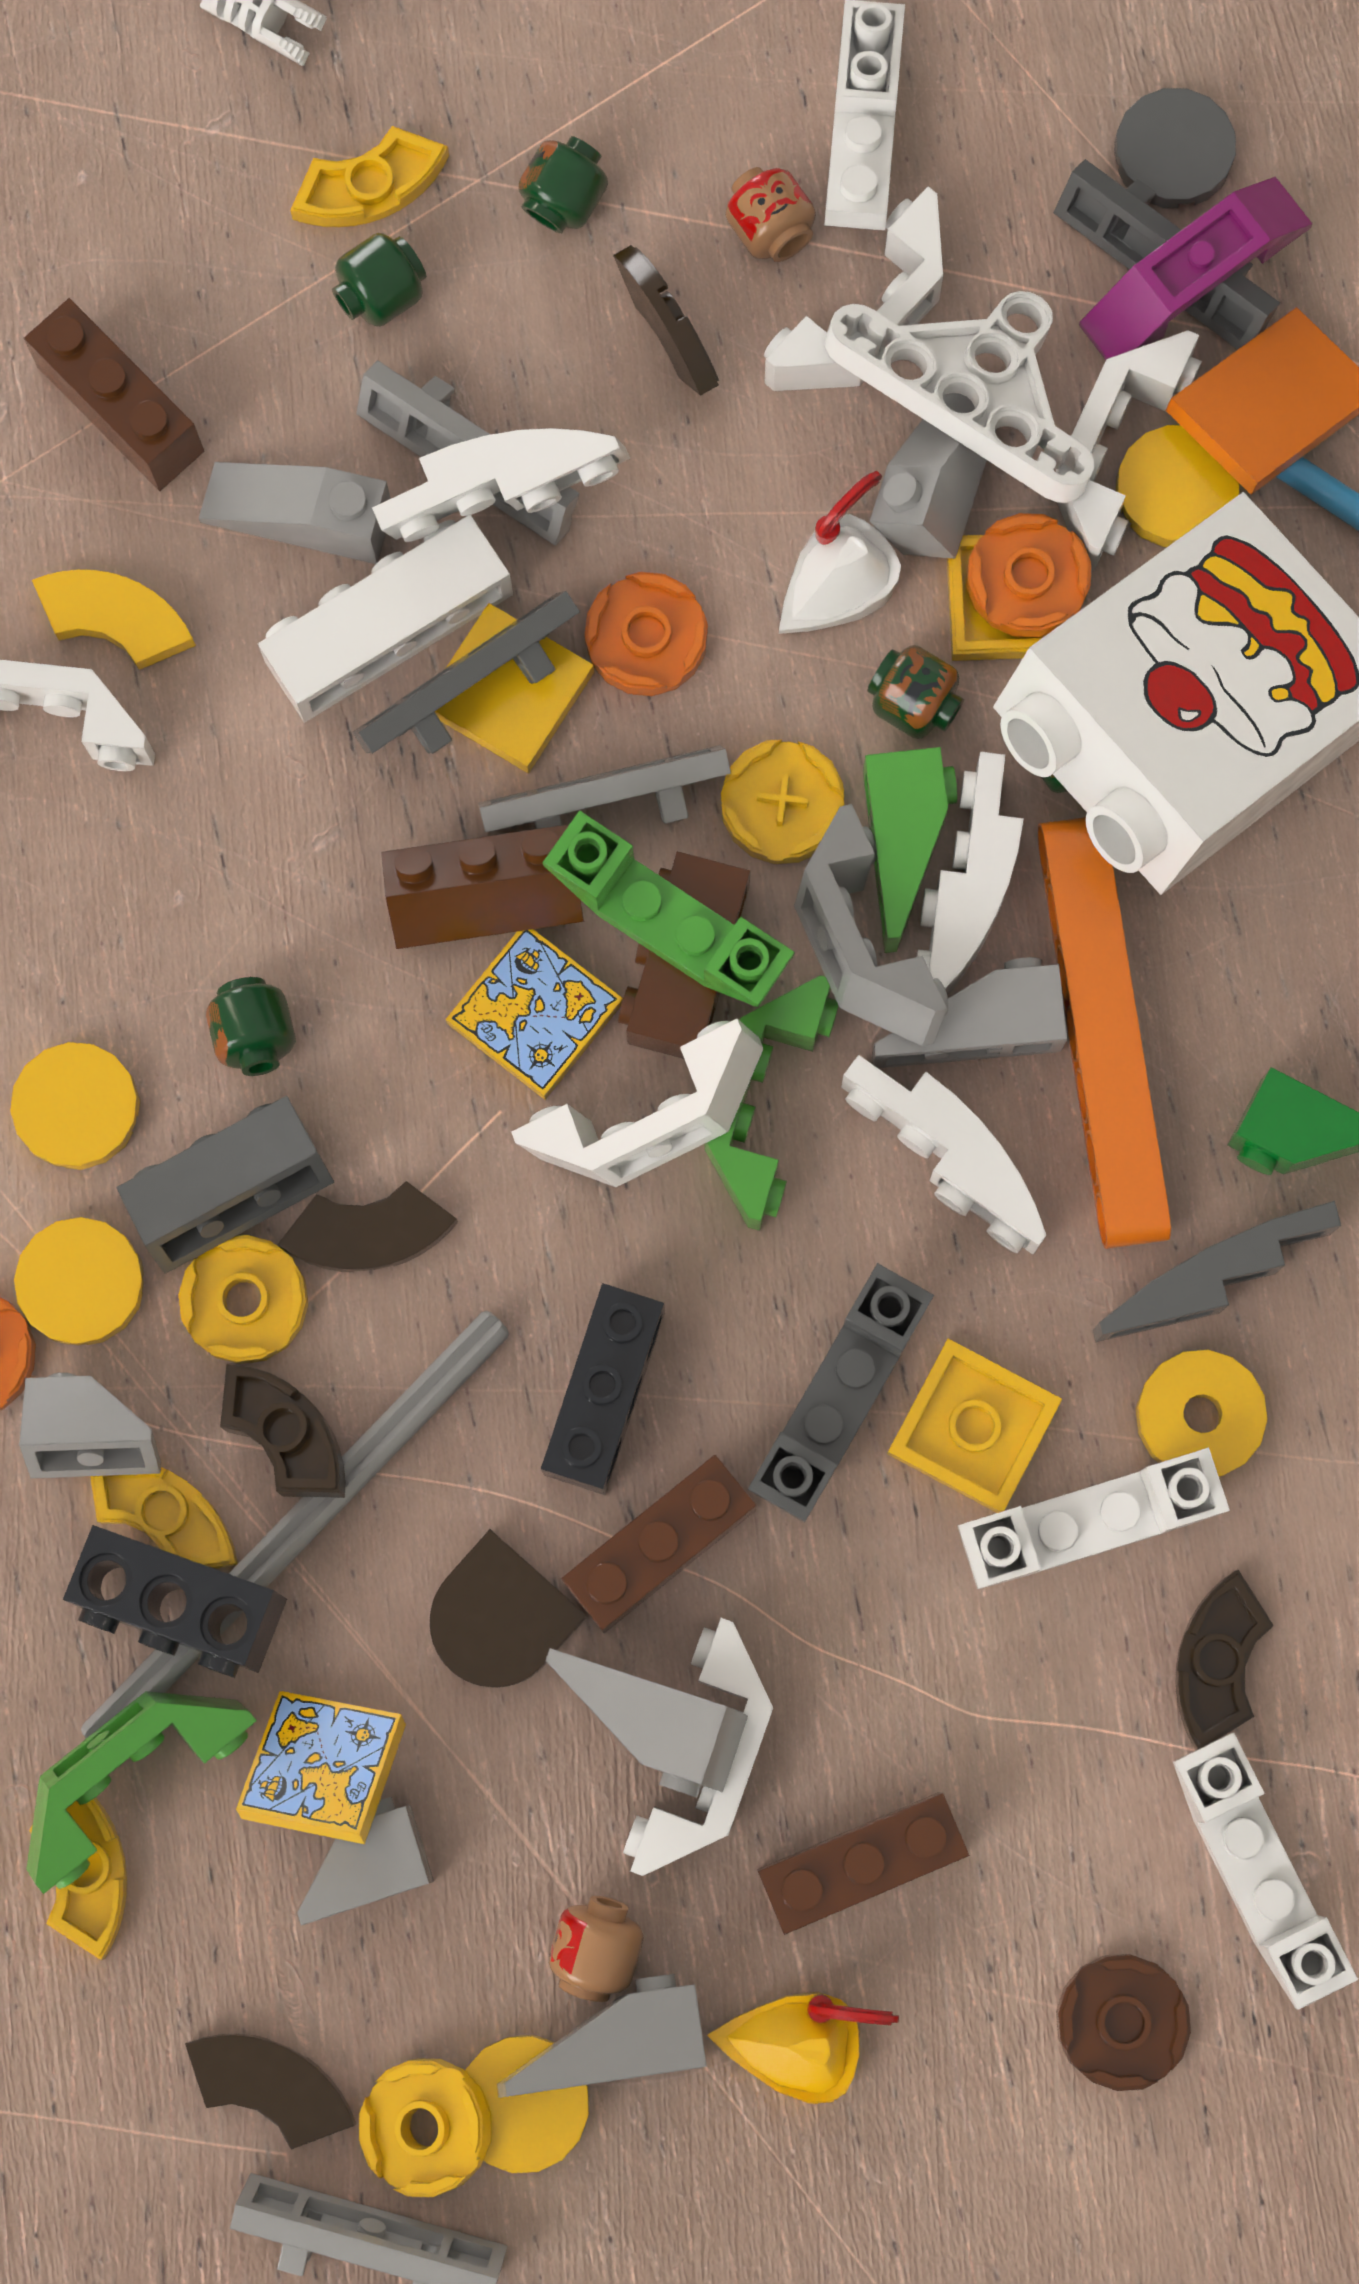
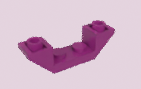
[1079,176,1312,360]

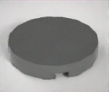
[1114,88,1236,208]

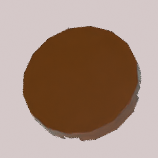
[1056,1954,1191,2091]

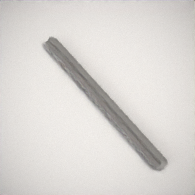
[81,1311,509,1738]

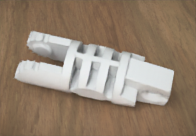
[200,0,327,66]

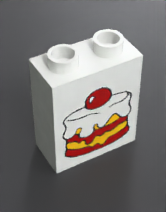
[993,492,1359,895]

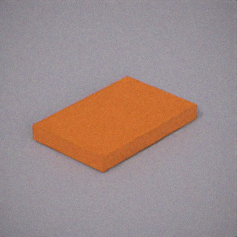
[1165,307,1359,495]

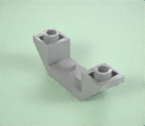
[794,804,948,1046]

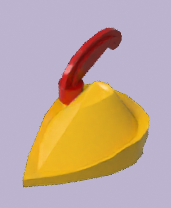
[707,1992,899,2104]

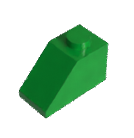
[1227,1067,1359,1175]

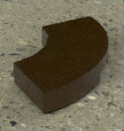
[613,245,719,396]
[278,1181,458,1273]
[220,1364,346,1498]
[1175,1570,1274,1751]
[185,2034,357,2150]

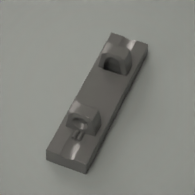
[1053,159,1280,349]
[352,591,580,754]

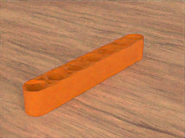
[1038,817,1171,1249]

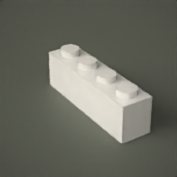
[258,515,513,723]

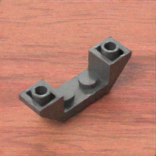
[748,1263,934,1523]

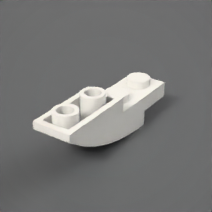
[824,0,905,230]
[372,428,630,542]
[917,752,1024,995]
[841,1055,1046,1254]

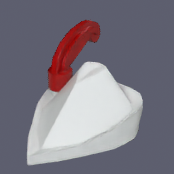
[779,471,901,634]

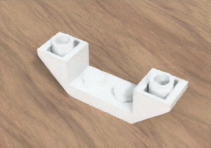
[764,187,943,391]
[1056,330,1202,571]
[0,660,155,771]
[512,1019,763,1187]
[957,1448,1230,1589]
[623,1618,773,1876]
[1173,1733,1358,2010]

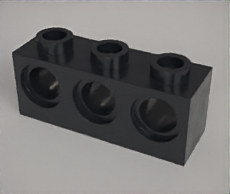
[541,1283,665,1495]
[63,1525,287,1678]

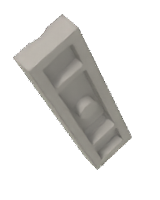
[356,360,579,546]
[478,745,731,832]
[230,2173,508,2284]

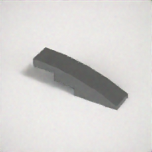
[1093,1201,1341,1342]

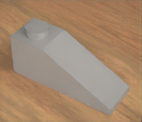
[870,393,996,559]
[199,462,391,564]
[871,957,1067,1068]
[546,1648,748,1798]
[497,1974,707,2098]

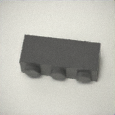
[116,1096,334,1274]

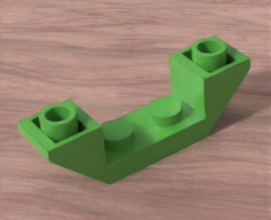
[543,810,795,1007]
[705,975,839,1231]
[26,1691,257,1894]

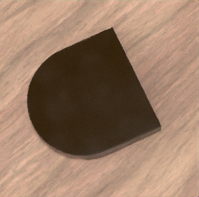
[430,1529,588,1688]

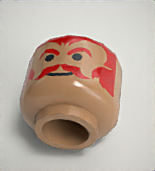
[725,167,816,262]
[548,1896,644,2002]

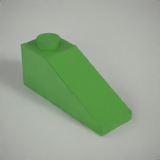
[863,747,957,953]

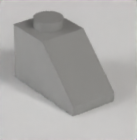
[19,1373,161,1479]
[297,1797,434,1926]

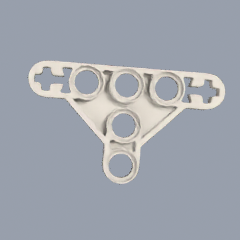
[825,291,1094,503]

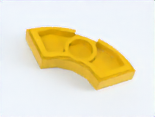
[290,126,449,227]
[32,569,196,670]
[90,1467,238,1569]
[29,1797,127,1960]

